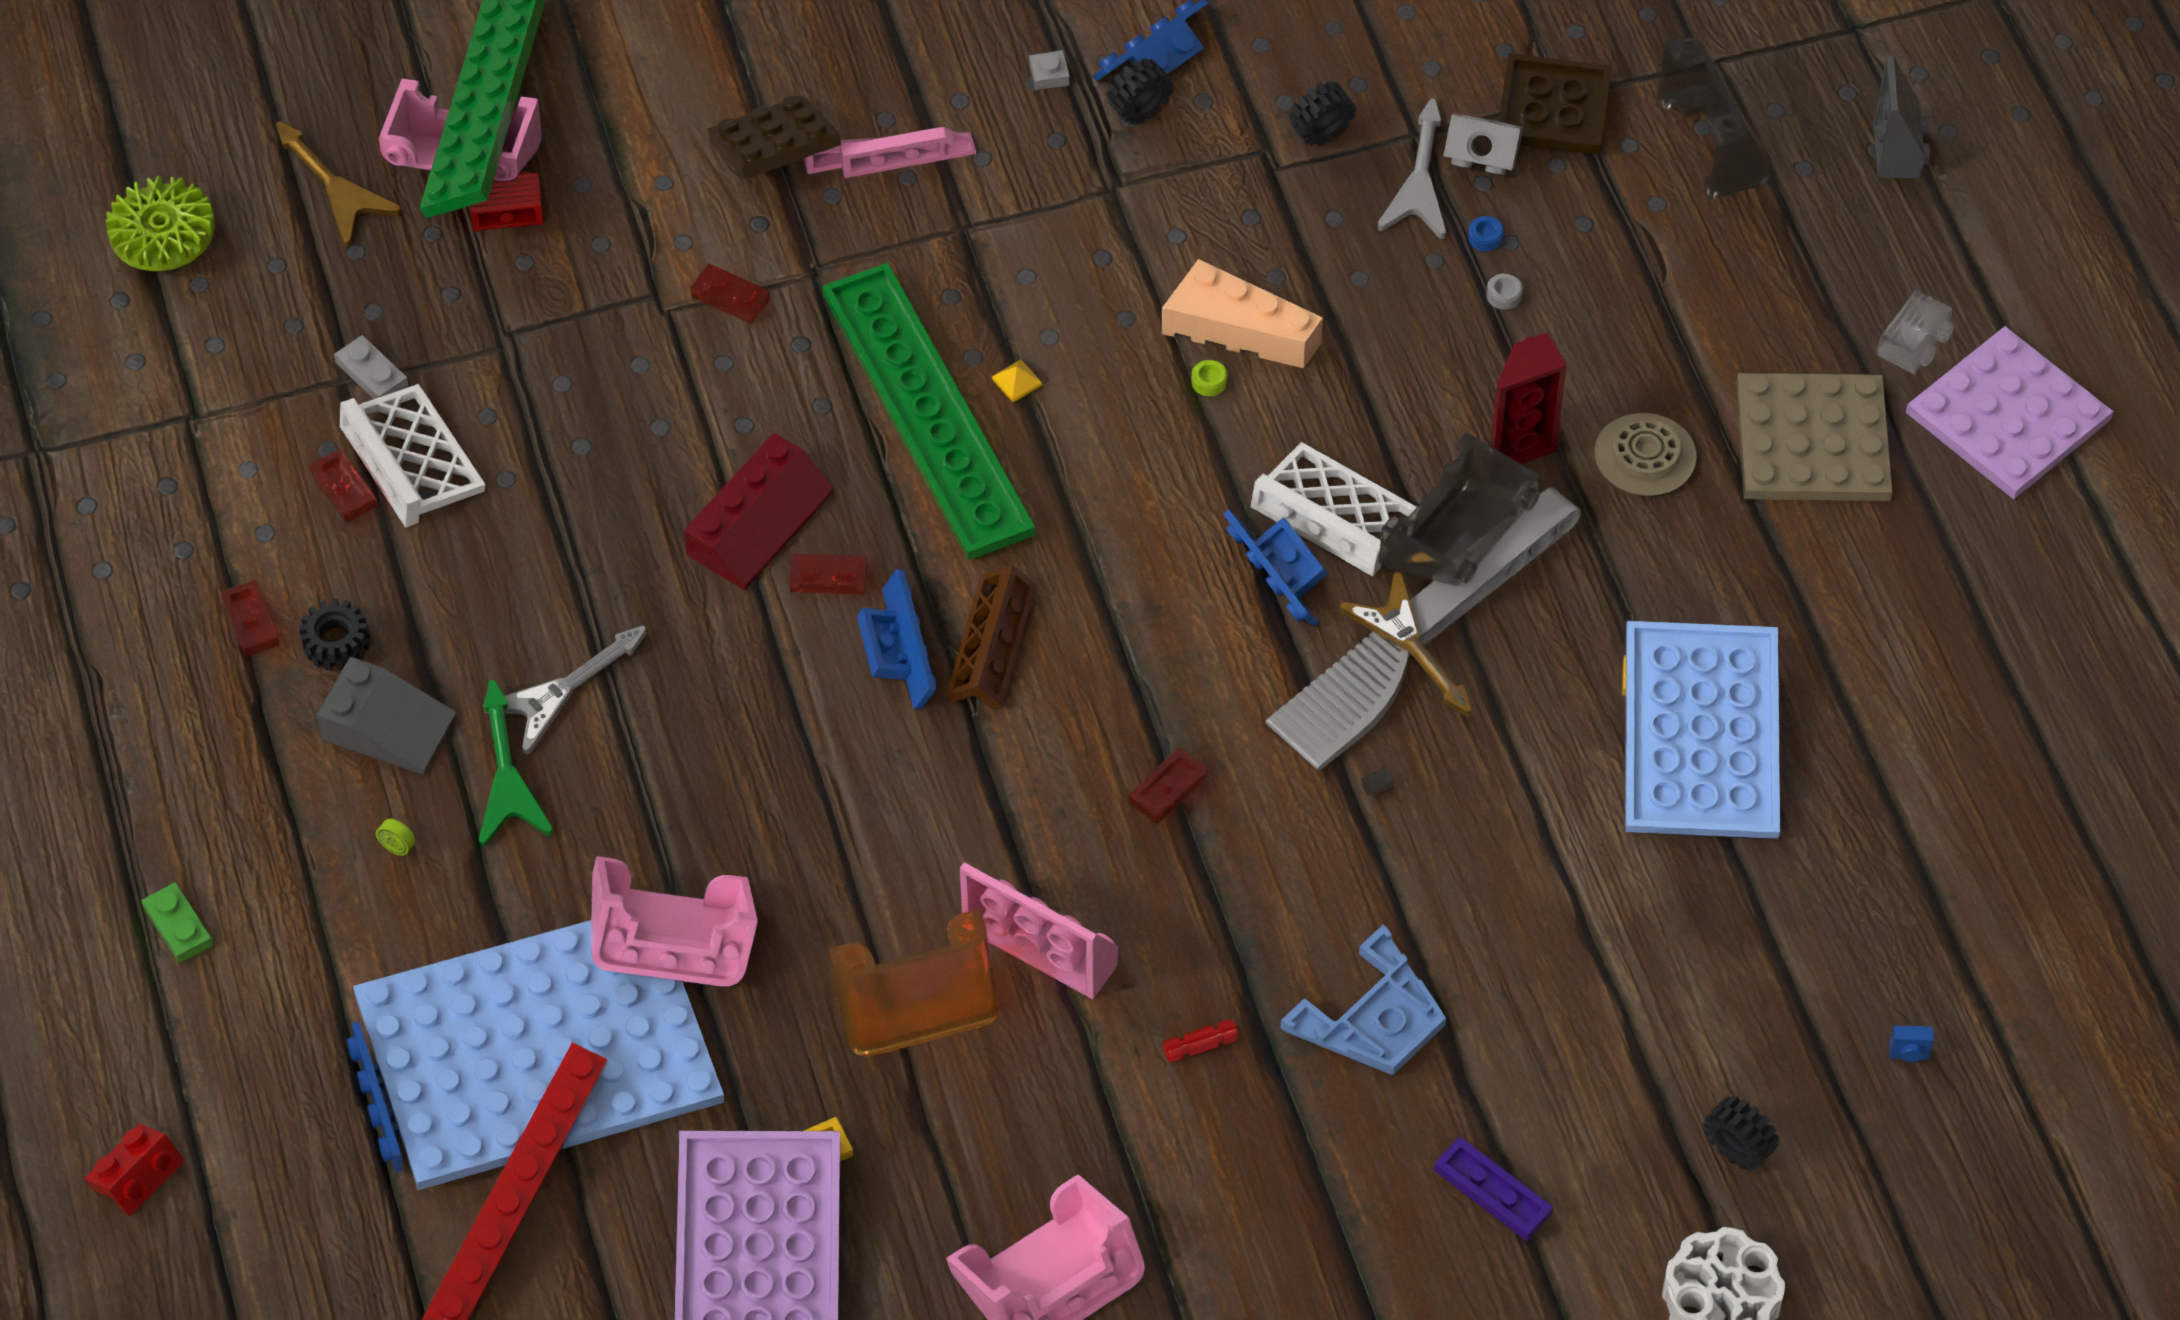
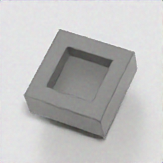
[1029,50,1069,90]

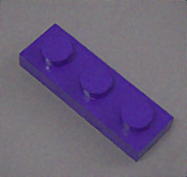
[1434,1137,1553,1241]

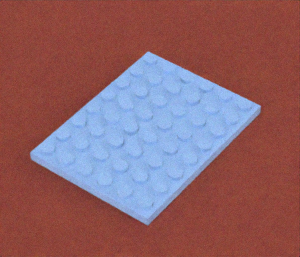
[353,920,724,1190]

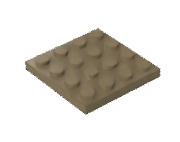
[1736,373,1892,501]

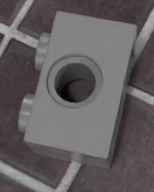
[1443,113,1524,175]

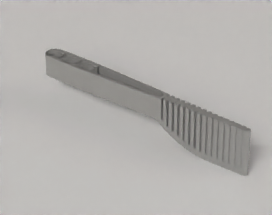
[1265,487,1581,771]

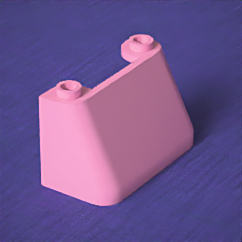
[379,79,542,181]
[591,856,758,987]
[946,1175,1145,1320]

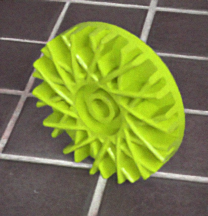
[106,176,215,271]

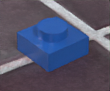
[1889,1025,1934,1062]

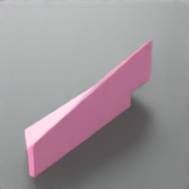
[803,127,976,178]

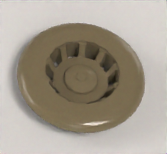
[1594,413,1697,496]

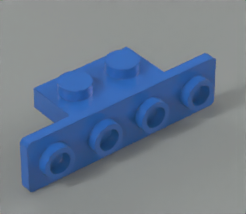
[1093,0,1208,82]
[1223,509,1329,627]
[857,569,936,710]
[347,1021,403,1173]

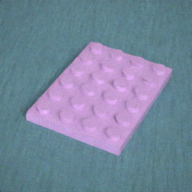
[675,1131,840,1320]

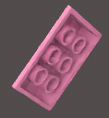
[960,862,1118,999]

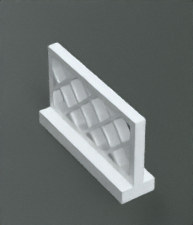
[340,384,485,528]
[1251,442,1423,576]

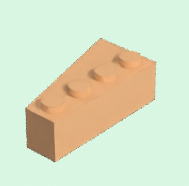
[1162,259,1323,368]

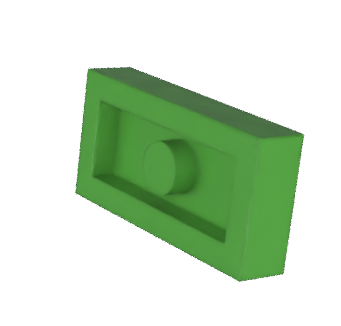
[141,882,213,964]

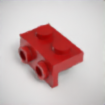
[84,1123,184,1216]

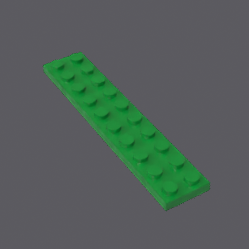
[419,0,546,218]
[822,263,1035,561]

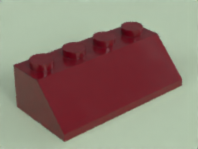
[1488,332,1567,476]
[684,432,834,590]

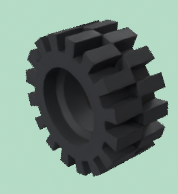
[1106,58,1174,124]
[1288,81,1356,146]
[299,599,370,671]
[1703,1095,1779,1171]

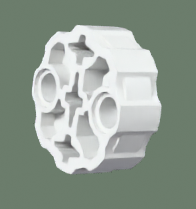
[1662,1227,1785,1320]

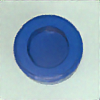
[1468,216,1504,252]

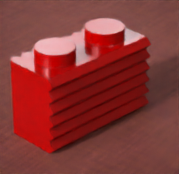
[470,171,544,232]

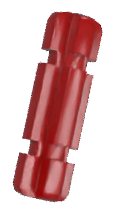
[1163,1019,1239,1062]

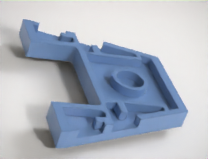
[1280,925,1446,1075]

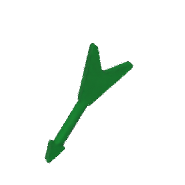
[479,680,553,847]

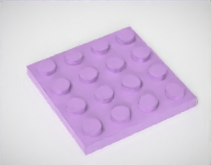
[1906,326,2113,499]

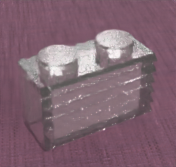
[1876,290,1954,374]

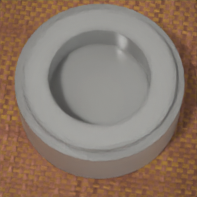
[1486,274,1523,310]

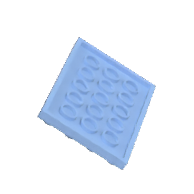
[1625,621,1780,839]

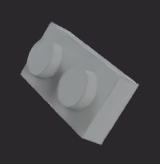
[334,335,408,399]

